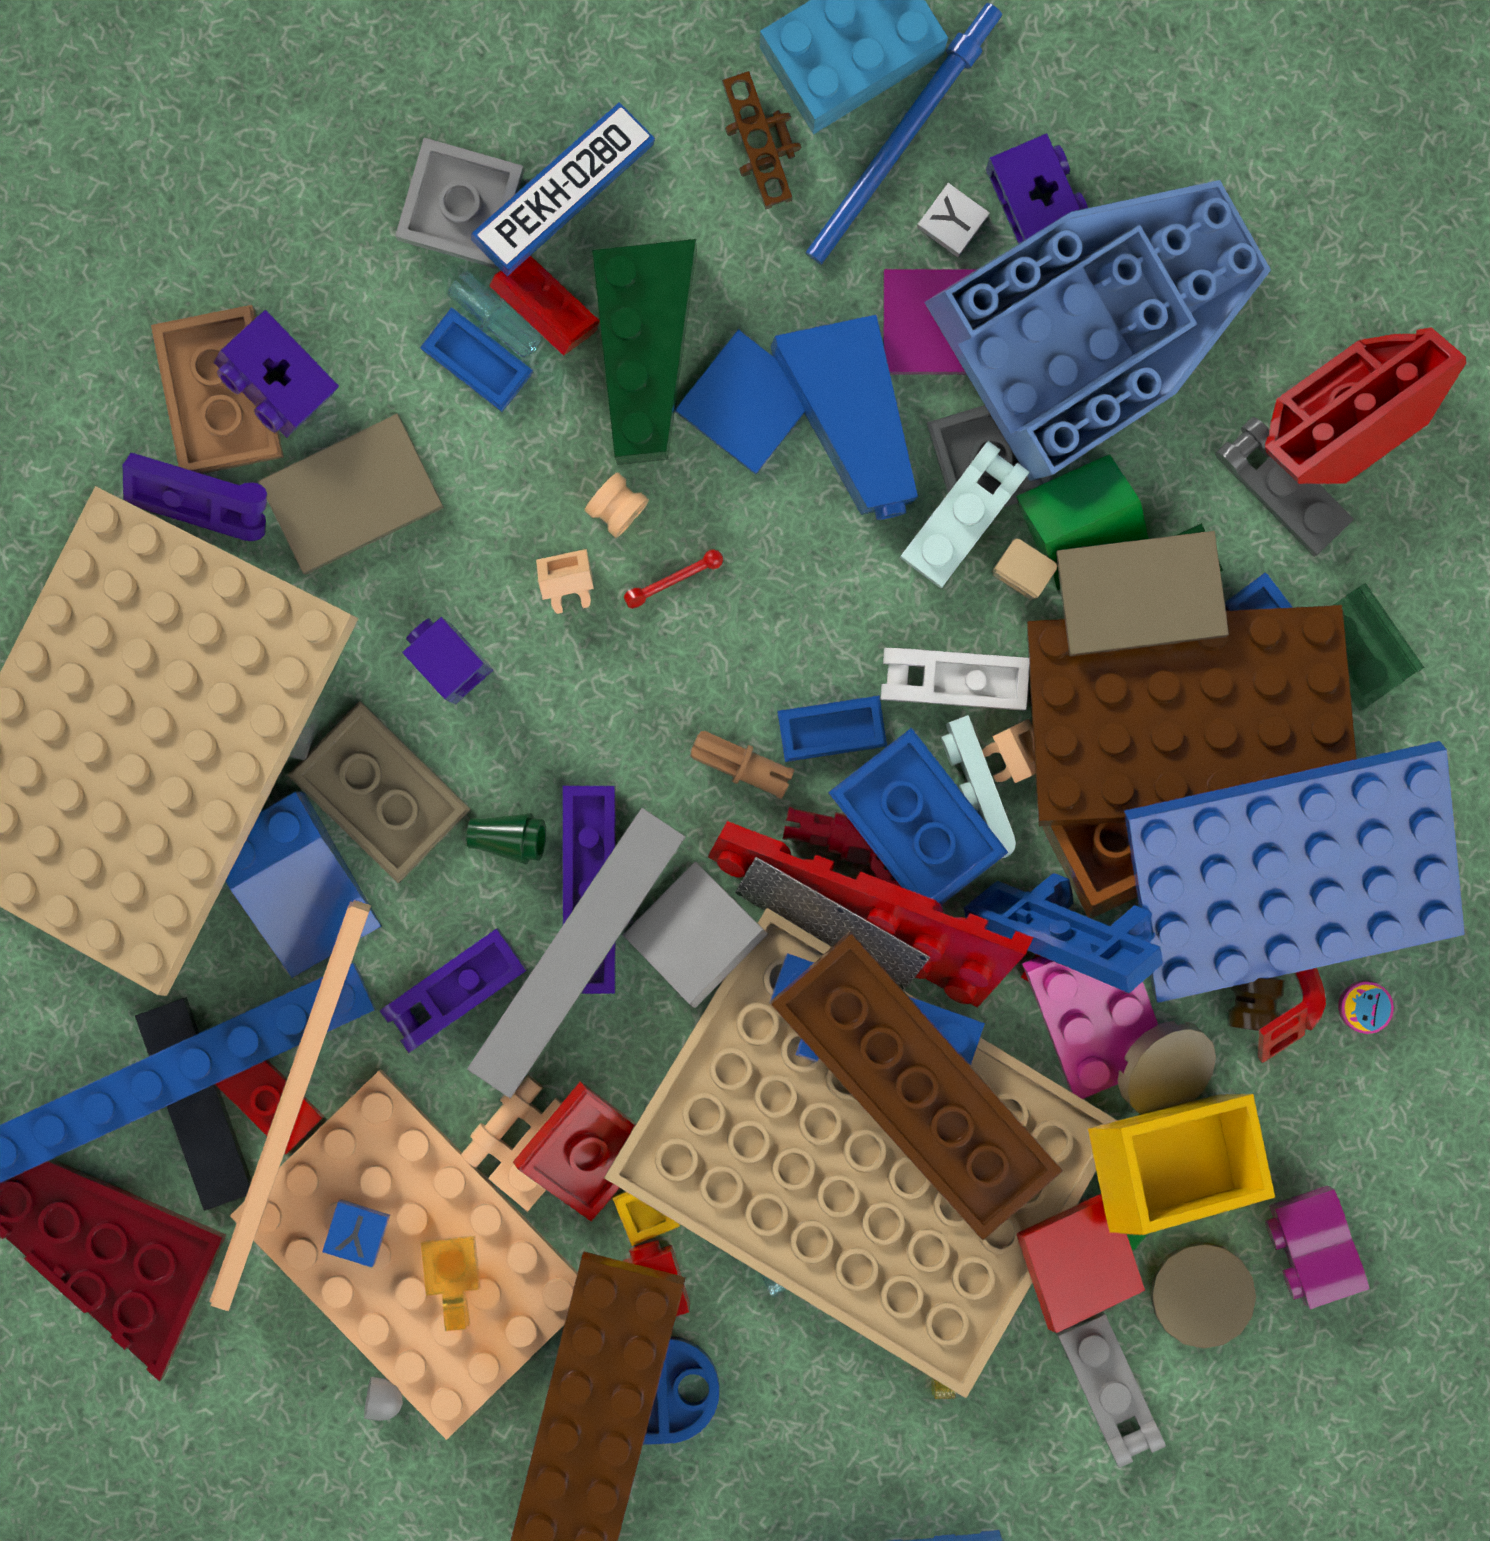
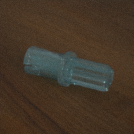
[448,271,542,358]

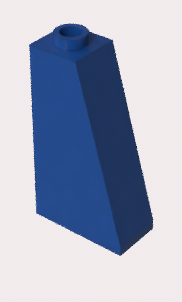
[770,315,918,520]

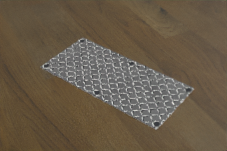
[735,857,930,990]

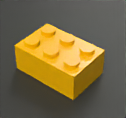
[1088,1094,1275,1235]

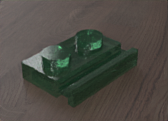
[1331,583,1425,711]

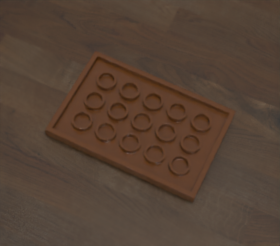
[1027,605,1357,826]

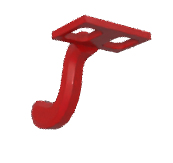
[1258,968,1326,1063]

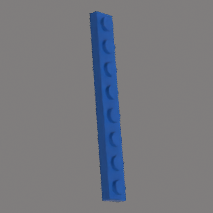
[0,963,376,1183]

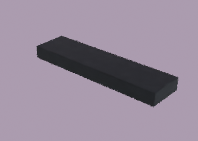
[135,997,252,1211]

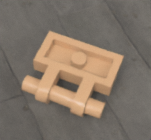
[461,1075,562,1212]

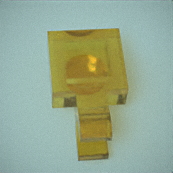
[421,1235,481,1332]

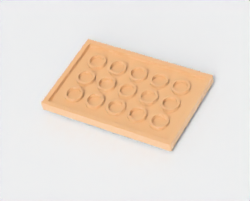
[230,1069,578,1440]

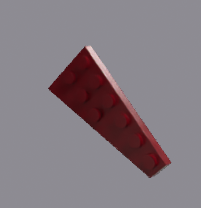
[0,1159,226,1382]

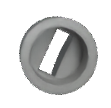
[364,1377,403,1421]

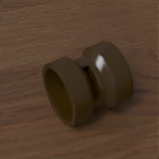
[1227,978,1285,1031]

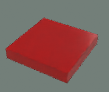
[513,1082,637,1222]
[1016,1194,1145,1333]

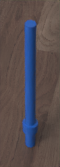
[805,3,1002,265]

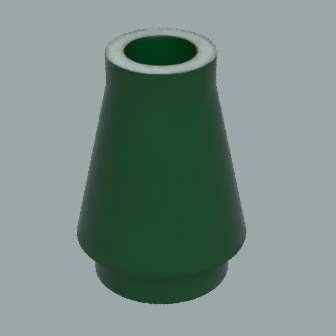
[466,813,546,865]

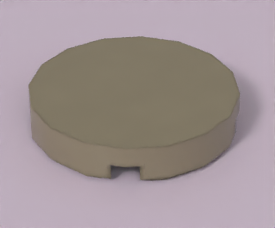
[1118,1021,1216,1115]
[1150,1242,1256,1349]

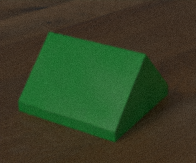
[1016,454,1149,591]

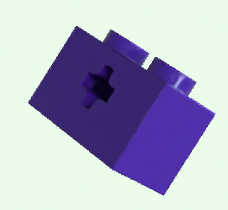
[985,133,1088,244]
[213,309,339,438]
[402,617,493,704]

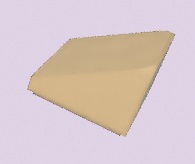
[991,539,1057,600]

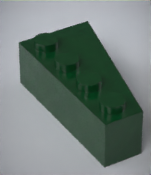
[592,239,697,465]

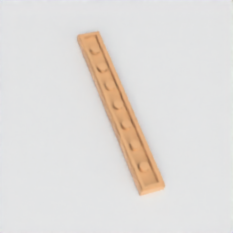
[209,900,371,1311]

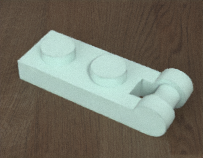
[900,441,1029,588]
[941,715,1016,858]

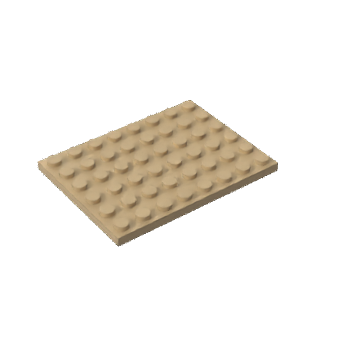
[0,486,359,996]
[604,908,1118,1398]

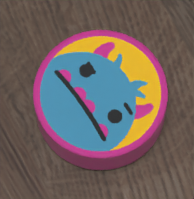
[1338,981,1394,1034]

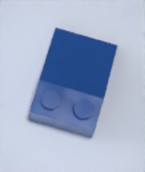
[226,792,382,978]

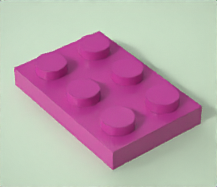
[1022,956,1158,1099]

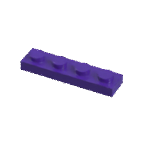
[563,786,616,994]

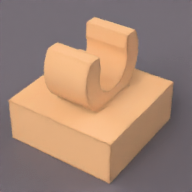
[536,549,594,614]
[982,719,1035,783]

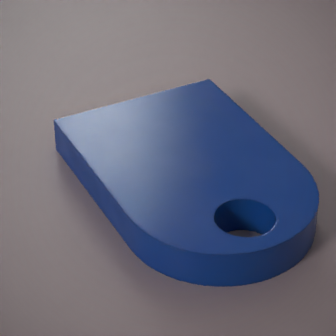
[643,1336,720,1445]

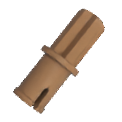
[690,731,794,799]

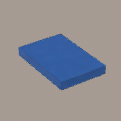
[828,728,1009,905]

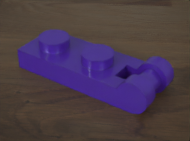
[122,452,267,541]
[379,928,528,1053]

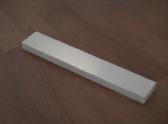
[467,808,686,1098]

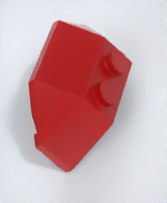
[1265,327,1466,484]

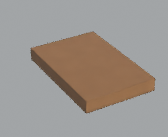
[151,305,284,474]

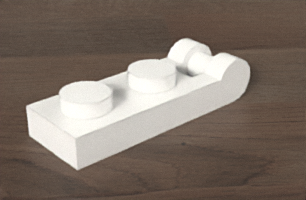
[880,648,1029,711]

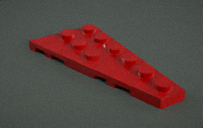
[708,821,1034,1008]

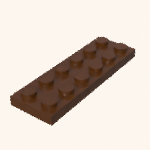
[771,931,1063,1240]
[510,1251,686,1541]

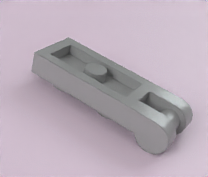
[1057,1312,1166,1468]

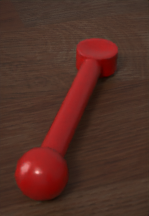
[624,549,723,609]

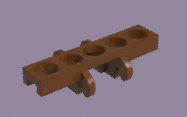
[722,71,802,210]

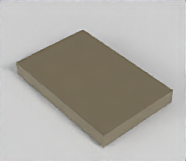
[258,414,444,575]
[1056,531,1229,656]
[288,701,472,883]

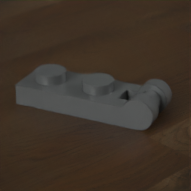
[1215,417,1354,557]

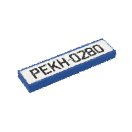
[471,102,655,276]

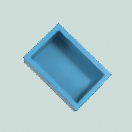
[760,0,948,134]

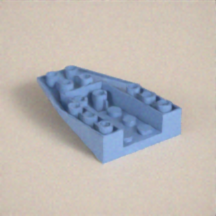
[924,180,1271,481]

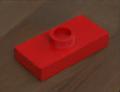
[489,256,600,356]
[215,1060,325,1155]

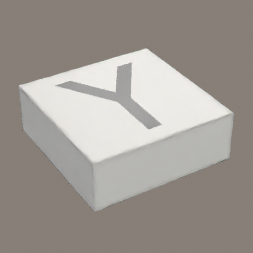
[917,183,990,257]

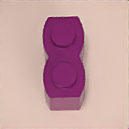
[1265,1185,1370,1309]

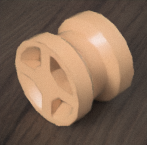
[585,472,649,538]

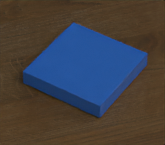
[675,329,805,475]

